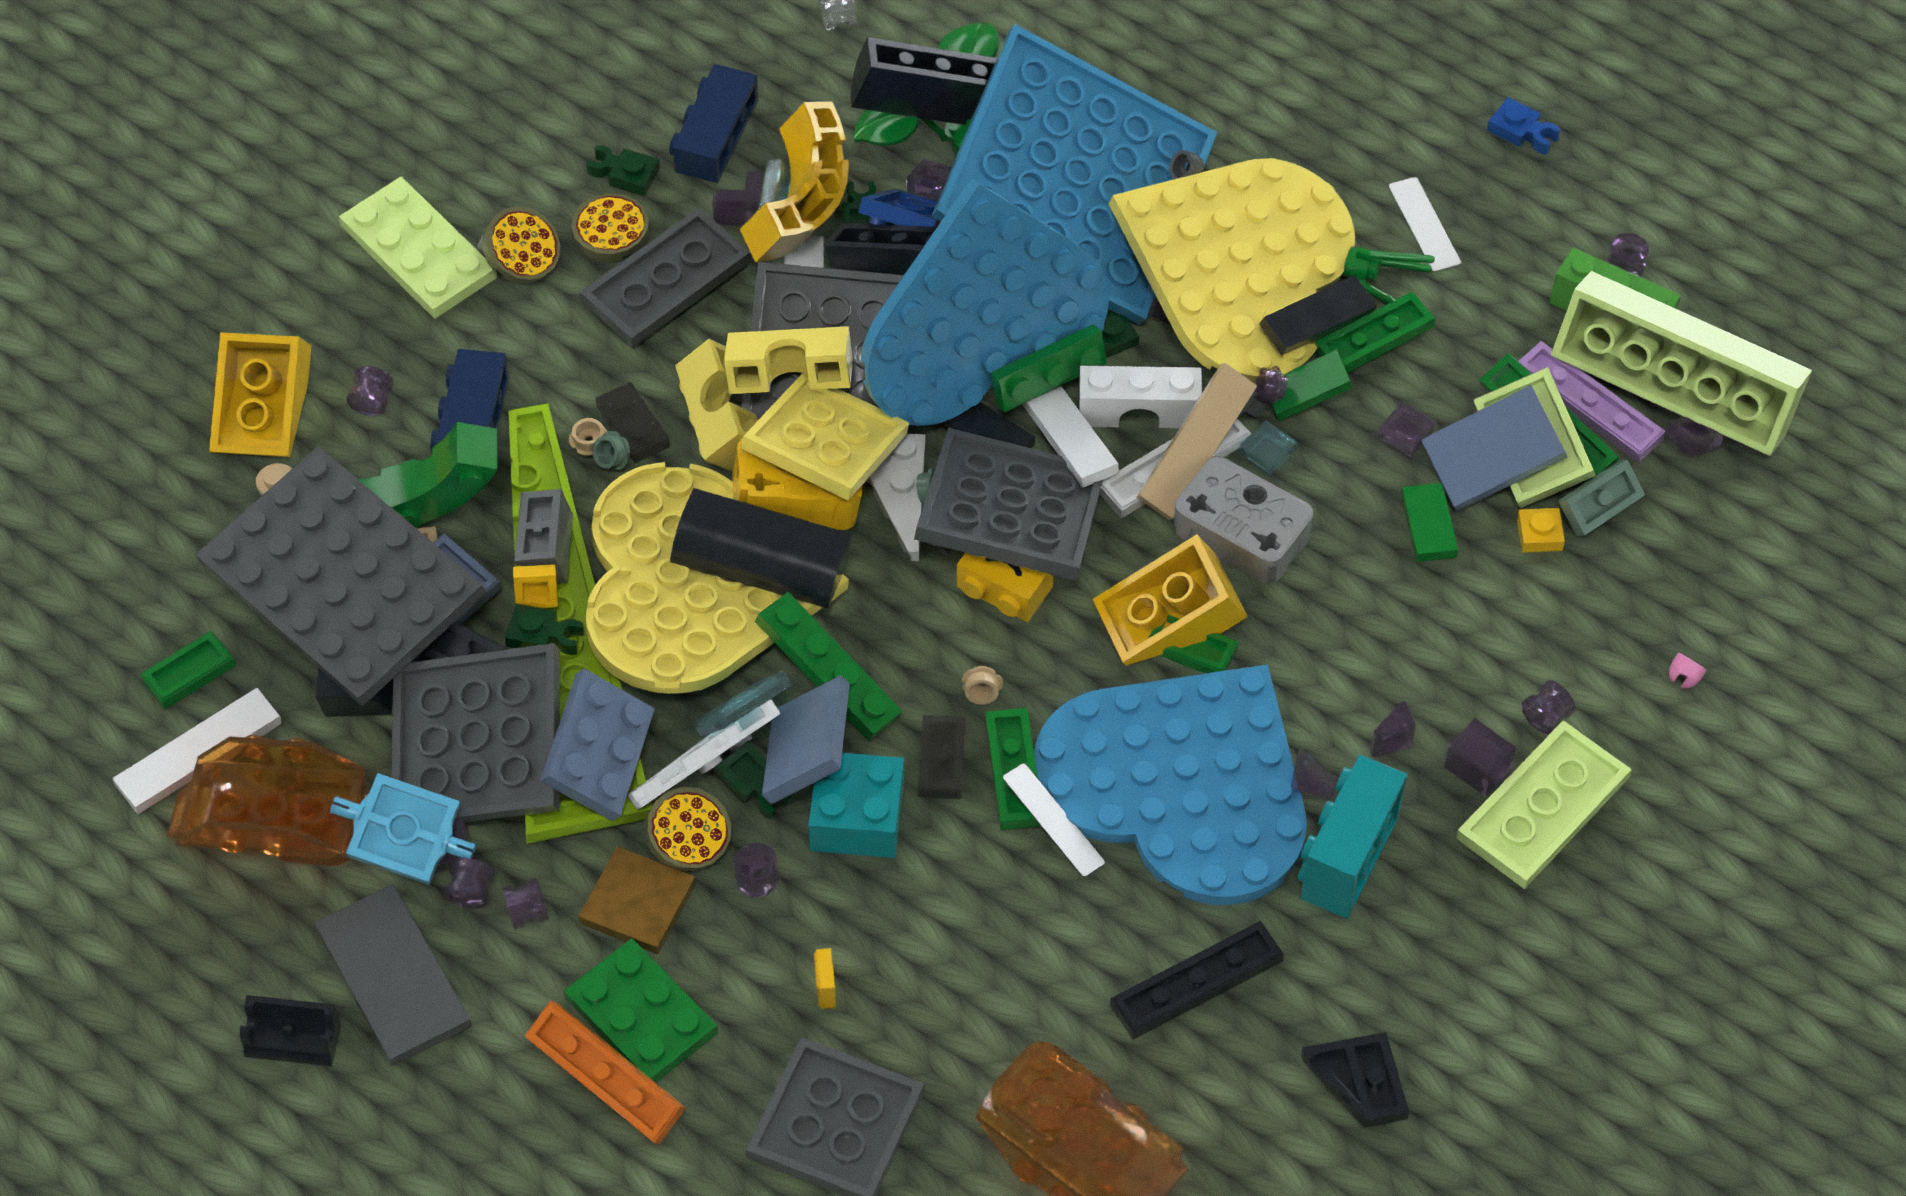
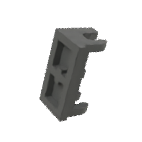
[514,489,573,584]

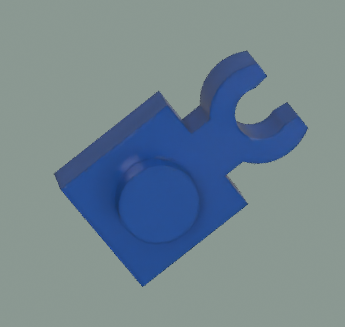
[1487,97,1561,155]

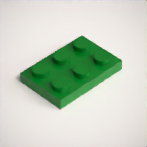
[564,938,718,1083]

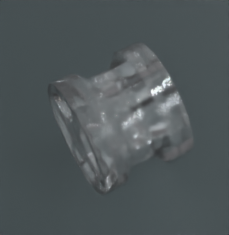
[819,0,857,31]

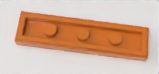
[525,1000,686,1144]

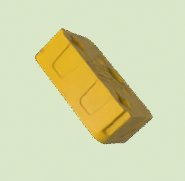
[732,439,862,530]

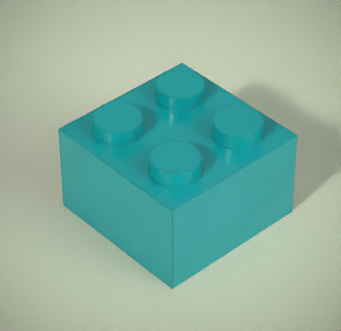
[808,753,904,858]

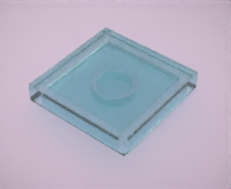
[693,671,793,737]

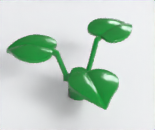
[853,22,999,156]

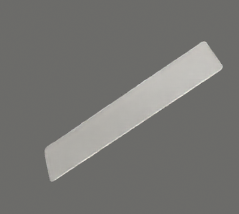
[1389,177,1461,271]
[1003,764,1105,876]

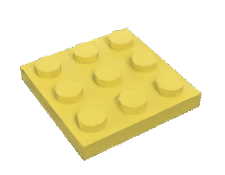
[741,373,909,501]

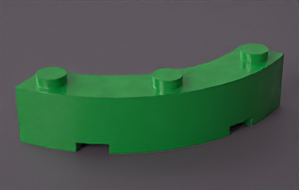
[351,422,497,528]

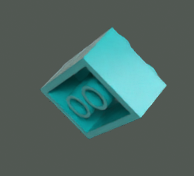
[1297,754,1408,919]

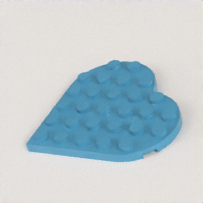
[861,178,1109,426]
[1034,664,1307,905]

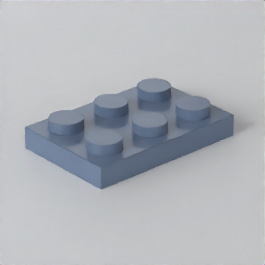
[540,669,655,821]

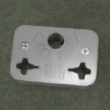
[1174,457,1313,584]

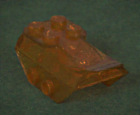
[167,735,366,866]
[976,1041,1189,1196]

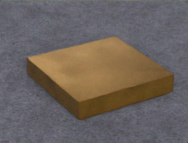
[578,846,696,954]

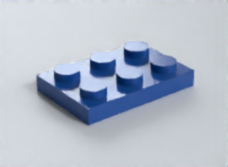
[858,188,941,227]

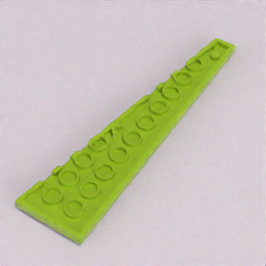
[508,403,652,844]

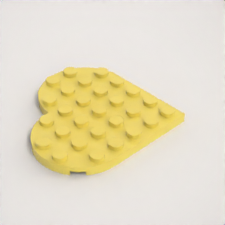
[1108,158,1355,384]
[586,462,849,694]

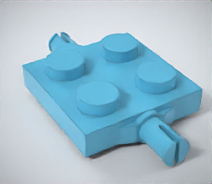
[330,773,477,885]

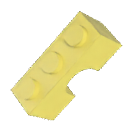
[724,326,853,394]
[675,339,758,472]

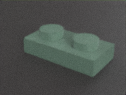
[1558,460,1645,536]

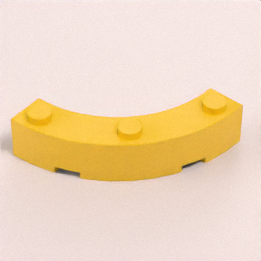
[740,102,849,263]

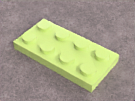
[339,177,497,319]
[1456,720,1632,889]

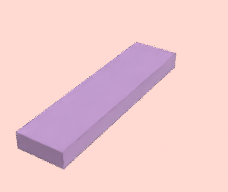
[1518,341,1666,463]

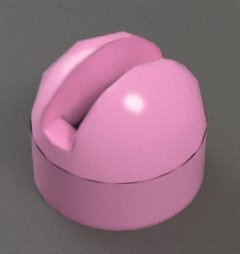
[1669,652,1707,689]

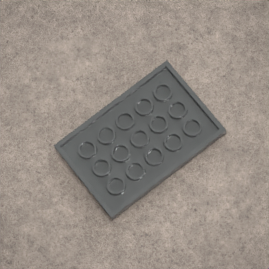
[195,446,486,706]

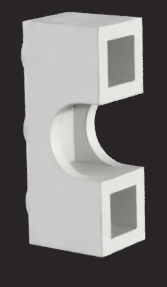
[1079,366,1202,428]

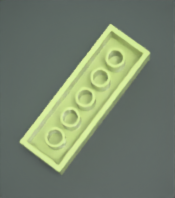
[1551,271,1812,456]

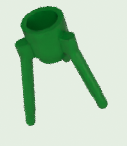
[1343,246,1435,304]

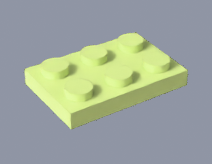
[1473,367,1596,509]

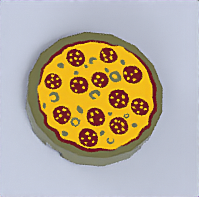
[571,193,650,262]
[482,206,560,285]
[645,787,731,873]

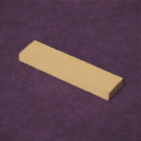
[1136,363,1257,520]

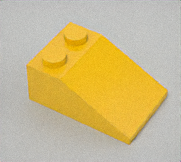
[209,332,312,458]
[1092,534,1248,666]

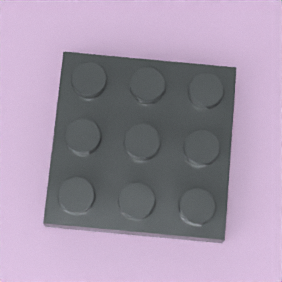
[746,1037,925,1196]

